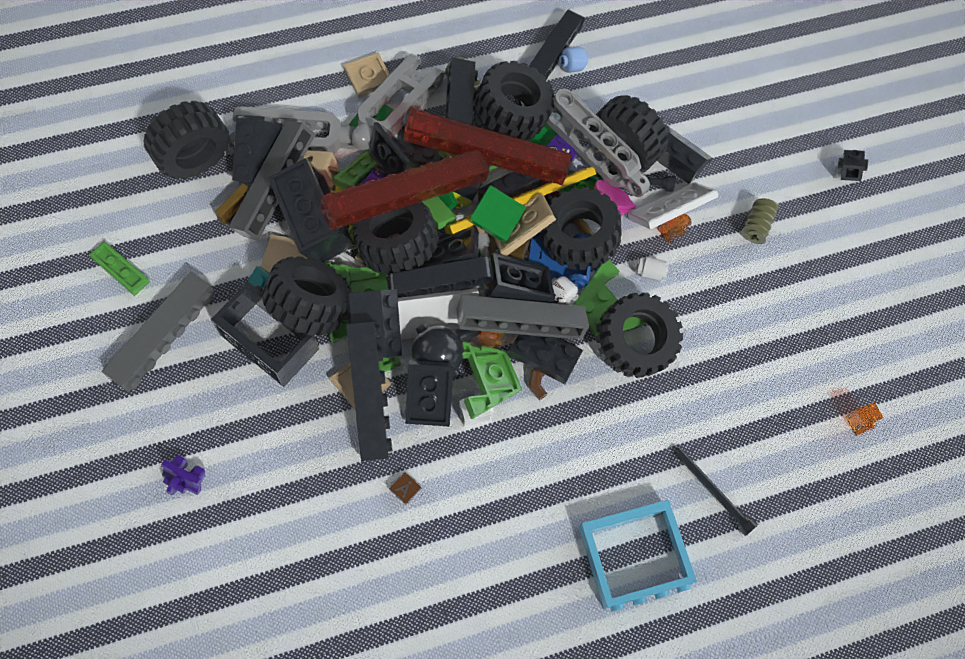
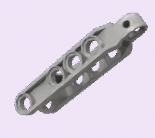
[352,54,445,150]
[547,89,650,197]
[229,106,356,154]

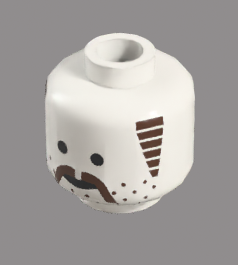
[552,277,579,305]

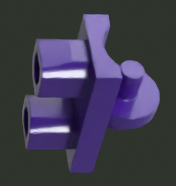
[161,455,206,495]

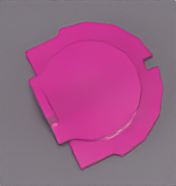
[594,180,636,217]

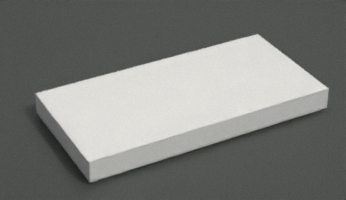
[627,182,718,229]
[398,288,479,340]

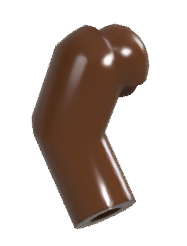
[528,369,548,401]

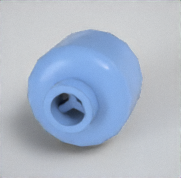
[559,46,588,73]

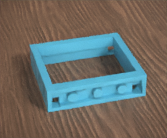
[578,500,697,612]

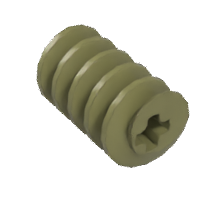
[742,198,779,244]

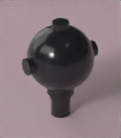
[411,322,481,378]

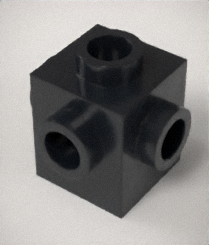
[837,150,868,181]

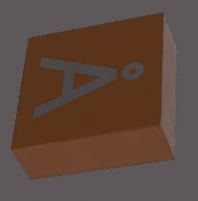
[389,472,422,505]

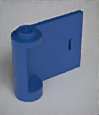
[528,232,591,289]

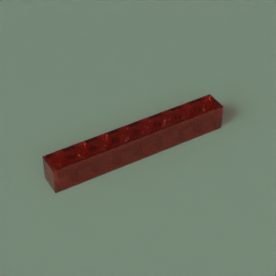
[404,108,572,186]
[320,149,490,230]

